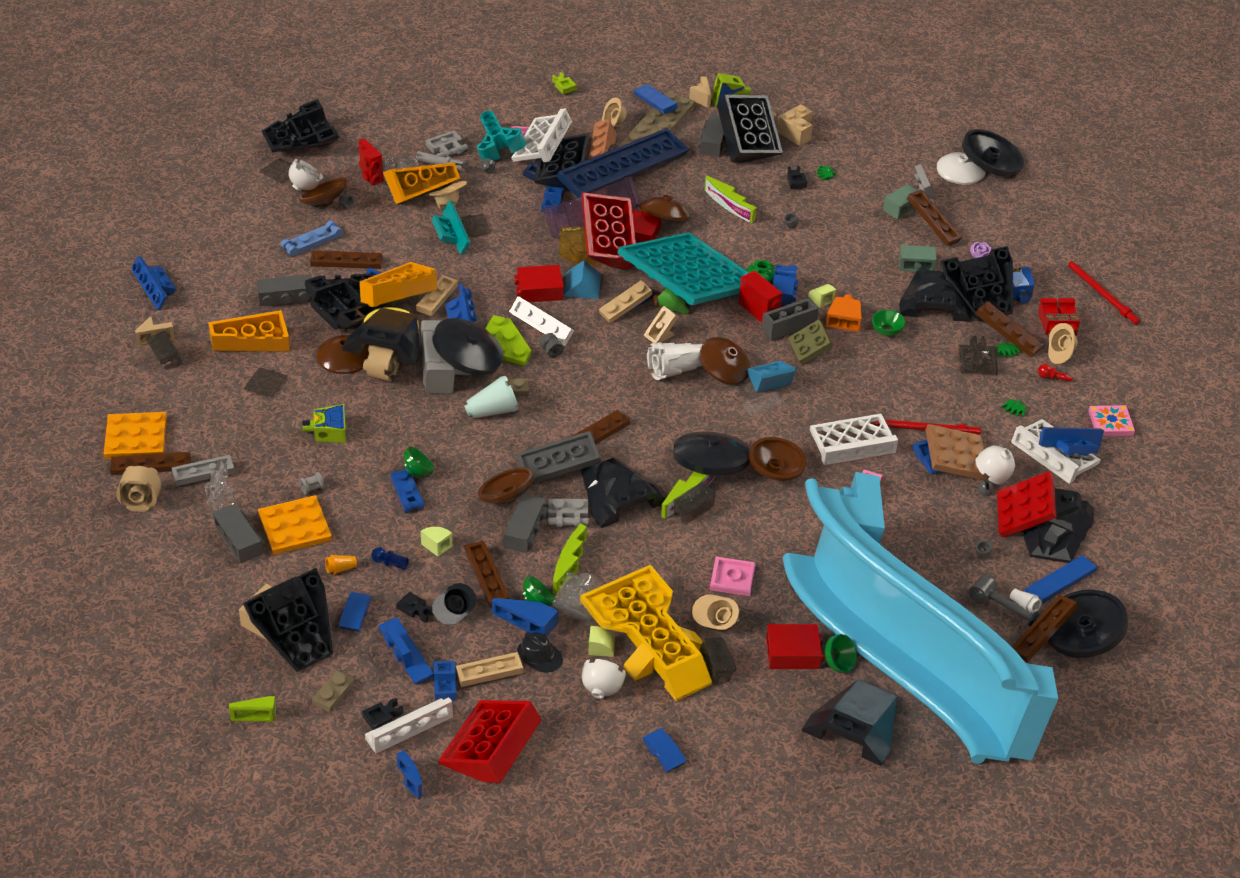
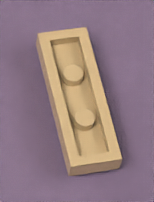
[416,275,458,316]
[599,280,653,323]
[456,652,523,687]

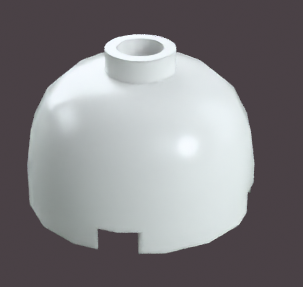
[288,159,324,191]
[975,446,1015,485]
[582,659,626,698]

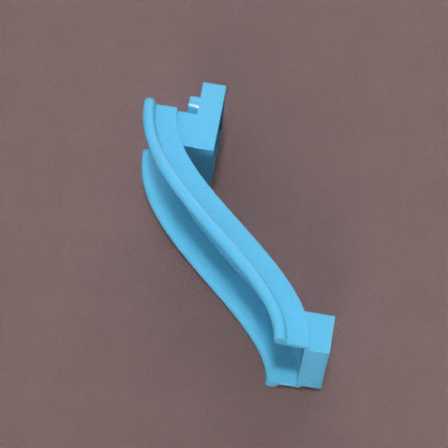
[783,472,1058,764]

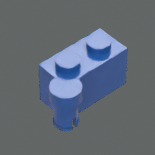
[773,264,799,307]

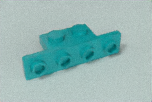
[432,201,470,255]

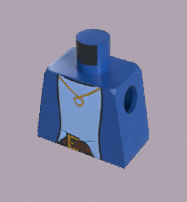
[1013,267,1034,304]

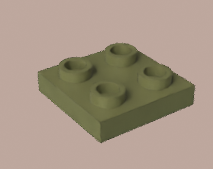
[788,319,833,365]

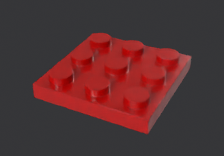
[997,471,1056,537]

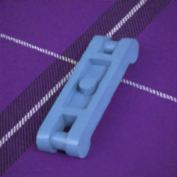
[281,220,344,256]

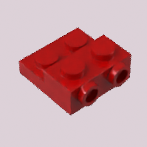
[358,138,383,185]

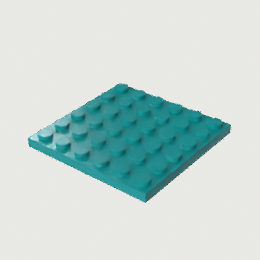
[618,232,749,305]

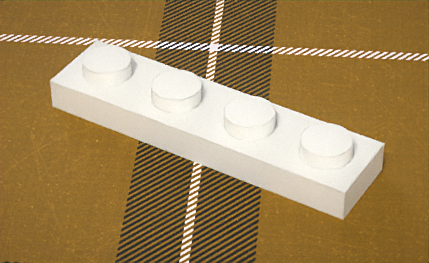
[509,296,574,346]

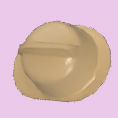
[602,98,627,127]
[429,181,467,209]
[1048,323,1078,364]
[692,595,739,630]

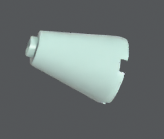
[464,376,519,418]

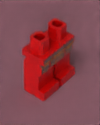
[1038,298,1080,336]

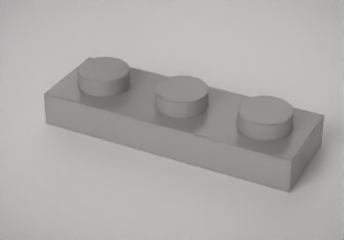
[172,455,235,486]

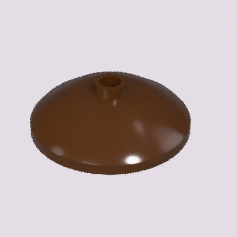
[298,177,347,206]
[640,195,690,221]
[317,335,369,374]
[700,337,750,385]
[749,437,807,481]
[478,467,534,504]

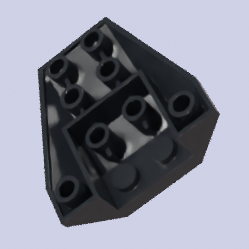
[940,246,1013,322]
[342,307,420,366]
[243,568,333,672]
[802,679,897,766]

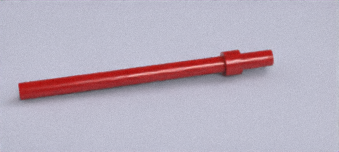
[1068,261,1141,325]
[870,419,981,435]

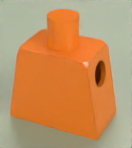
[826,294,862,332]

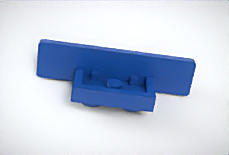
[132,256,176,310]
[445,283,478,324]
[1039,427,1104,456]
[379,617,434,685]

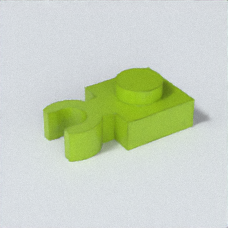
[552,72,577,94]

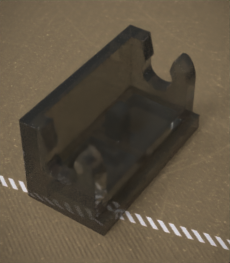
[146,331,183,370]
[673,482,716,525]
[699,637,737,686]

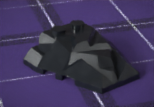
[262,99,339,152]
[899,269,971,322]
[304,274,386,329]
[581,457,667,528]
[1023,488,1094,563]

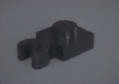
[787,166,807,189]
[396,592,434,622]
[362,698,404,730]

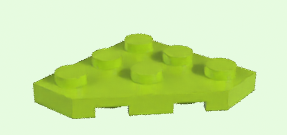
[485,315,531,366]

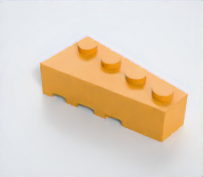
[383,162,460,204]
[360,262,438,307]
[208,310,290,351]

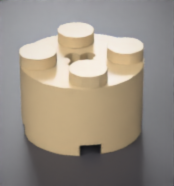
[363,345,400,382]
[116,466,161,512]

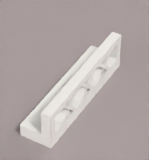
[365,697,453,753]

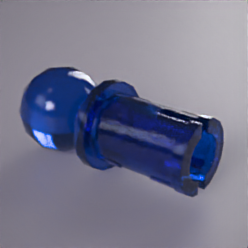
[371,547,409,570]

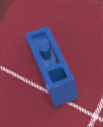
[492,598,558,636]

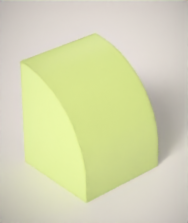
[808,284,836,308]
[421,527,453,556]
[588,626,615,657]

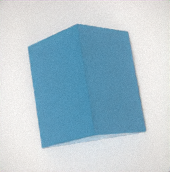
[563,260,602,299]
[747,361,796,393]

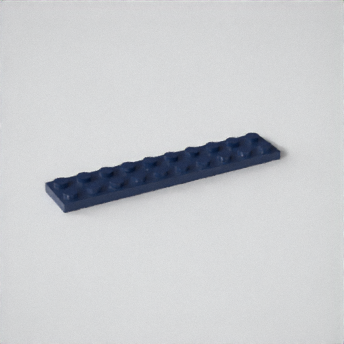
[556,128,689,199]

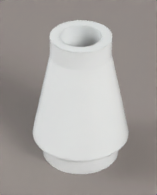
[1010,589,1042,614]

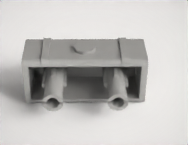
[420,320,471,393]

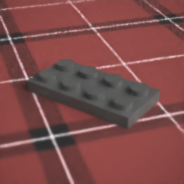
[516,431,601,484]

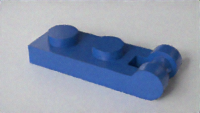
[390,469,424,513]

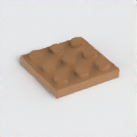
[926,424,989,480]

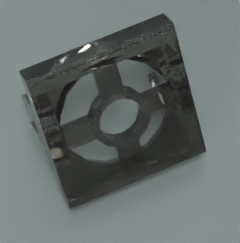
[958,336,998,375]

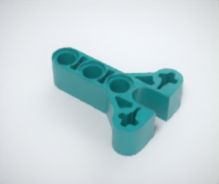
[477,111,526,162]

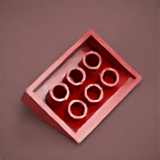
[581,193,636,270]
[438,700,541,783]

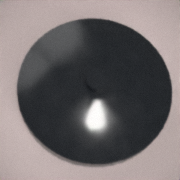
[962,129,1024,177]
[432,318,503,376]
[673,431,750,475]
[1048,589,1129,658]

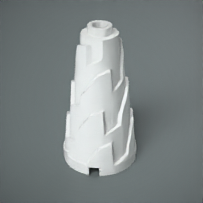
[647,342,703,380]

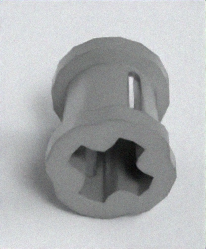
[299,472,325,495]

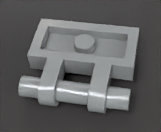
[425,131,468,157]
[914,164,935,205]
[548,499,588,527]

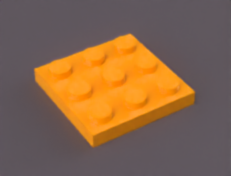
[104,412,167,459]
[258,495,332,555]

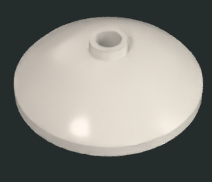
[937,152,986,185]

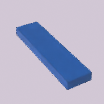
[634,84,678,114]
[1024,555,1097,603]

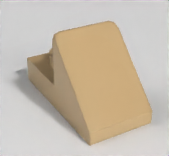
[689,77,711,107]
[644,305,679,343]
[135,317,175,346]

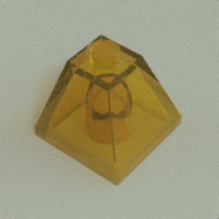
[559,226,596,266]

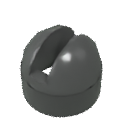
[481,159,496,173]
[339,194,354,208]
[784,213,798,228]
[977,480,994,497]
[976,540,992,558]

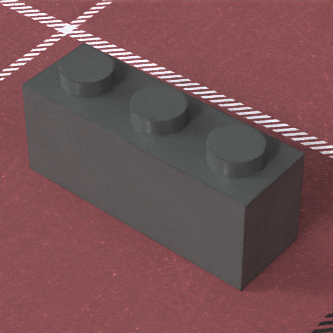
[698,114,725,157]
[257,274,312,306]
[762,298,819,340]
[504,494,548,553]
[213,504,264,563]

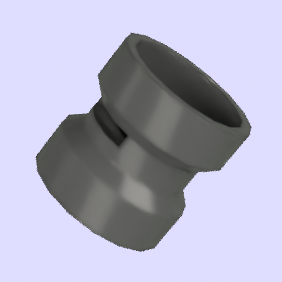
[540,333,564,358]

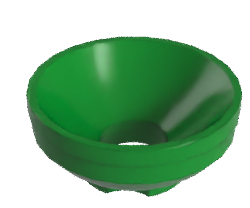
[747,260,775,284]
[872,310,905,336]
[404,446,435,477]
[523,575,555,606]
[824,634,857,673]

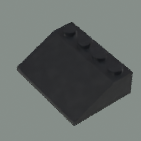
[717,95,783,162]
[534,133,592,191]

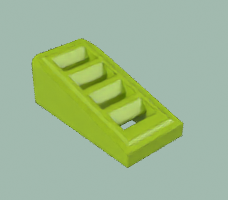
[229,696,276,722]

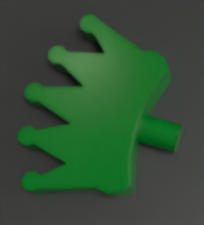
[817,165,836,181]
[996,341,1020,358]
[1001,399,1026,417]

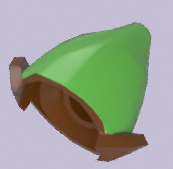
[653,288,689,315]

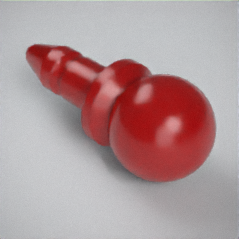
[1038,364,1073,381]

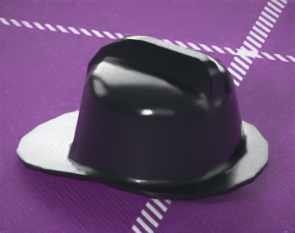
[432,583,476,625]
[517,632,563,673]

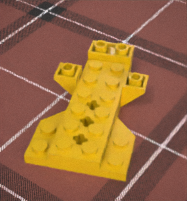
[580,565,712,701]

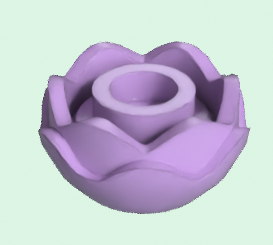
[970,242,991,258]

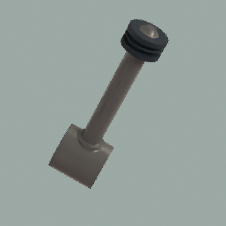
[969,575,1040,626]

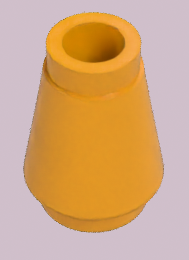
[325,555,357,575]

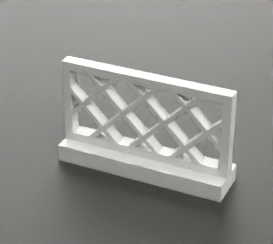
[511,108,572,162]
[810,414,898,465]
[1011,419,1101,484]

